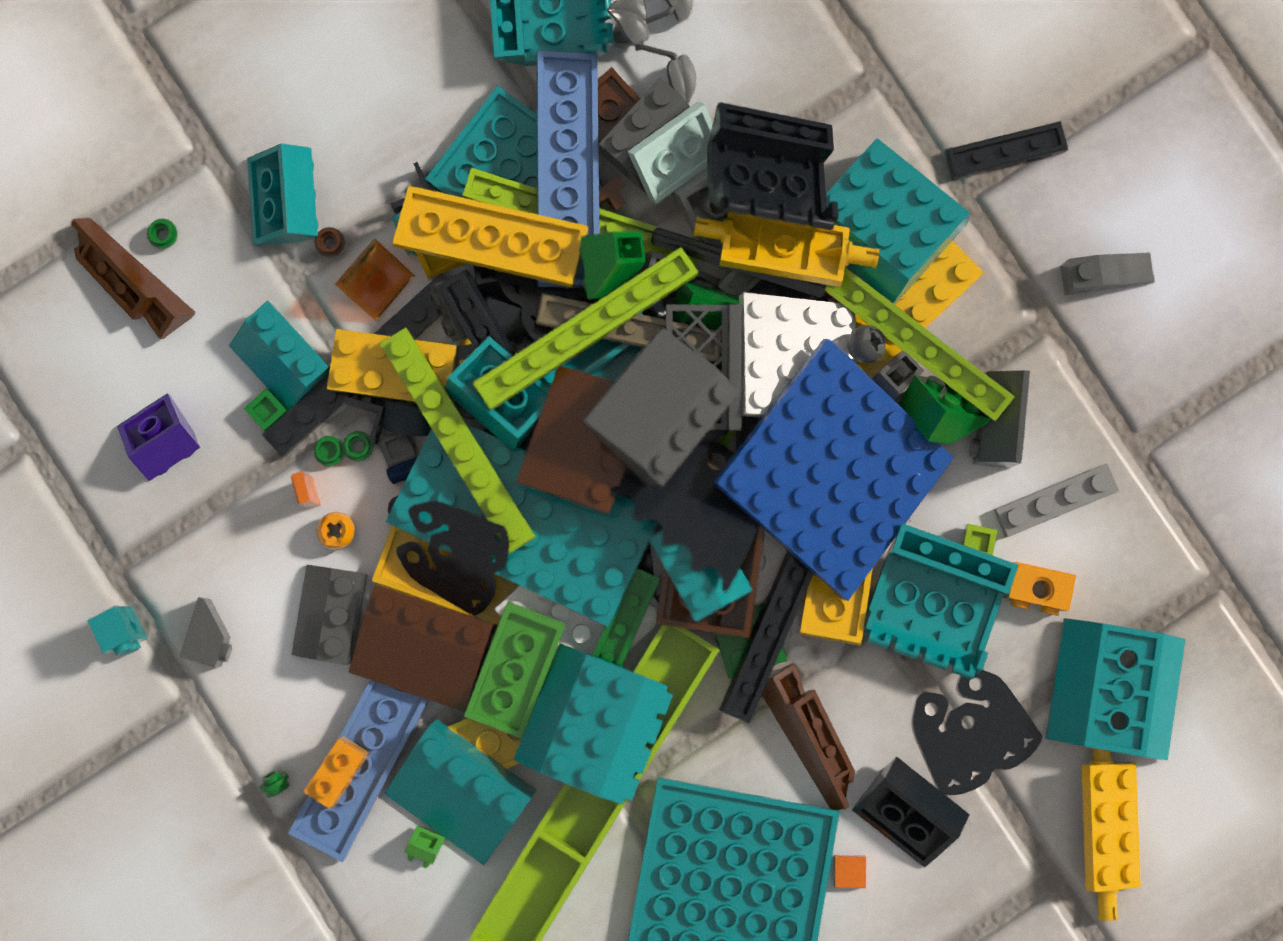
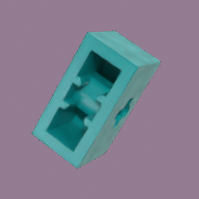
[87,606,148,656]

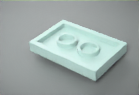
[627,101,713,204]

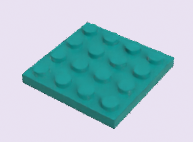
[425,85,537,197]

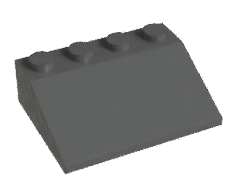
[582,328,739,486]

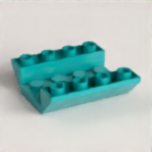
[1045,618,1186,760]

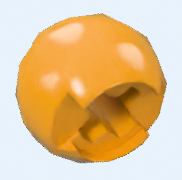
[316,512,355,550]

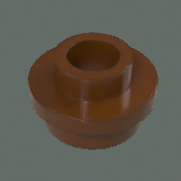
[314,227,345,257]

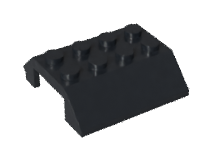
[707,102,839,230]

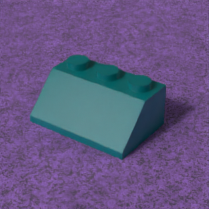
[247,143,318,246]
[229,300,330,410]
[445,336,550,451]
[649,530,753,622]

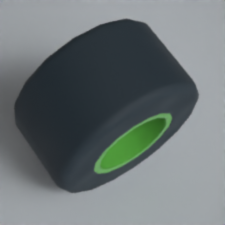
[383,398,431,436]

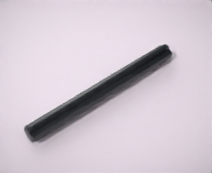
[651,227,827,298]

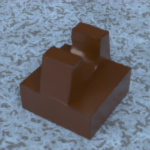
[599,175,626,211]

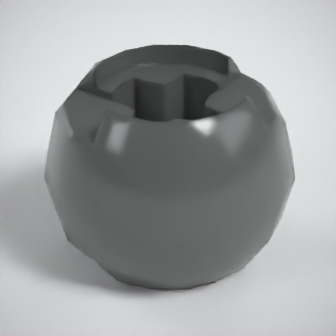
[847,325,886,363]

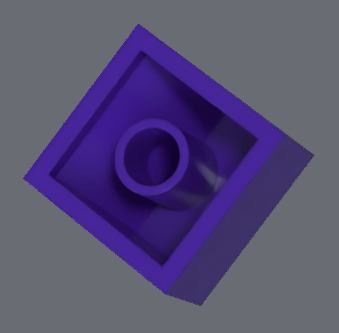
[117,393,200,481]

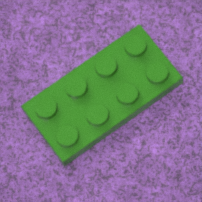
[464,601,566,739]

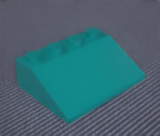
[384,719,537,865]

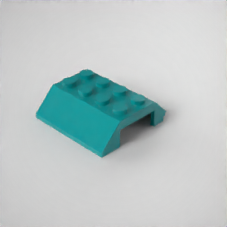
[490,0,614,66]
[863,523,1019,680]
[514,643,673,804]

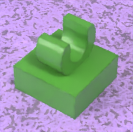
[404,825,445,868]

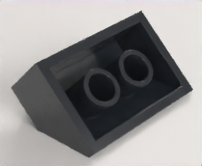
[852,757,970,868]

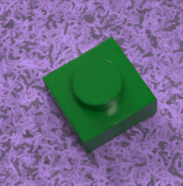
[244,388,288,431]

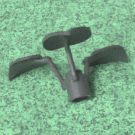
[607,0,696,104]

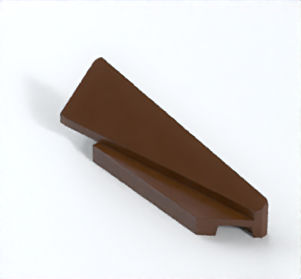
[71,218,196,339]
[762,663,855,810]

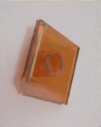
[335,238,415,321]

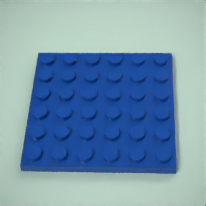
[712,338,954,601]

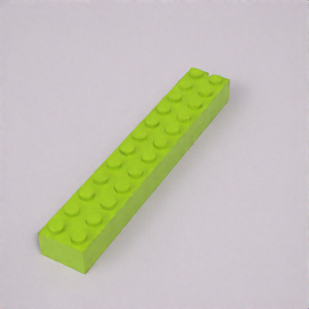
[469,625,720,941]

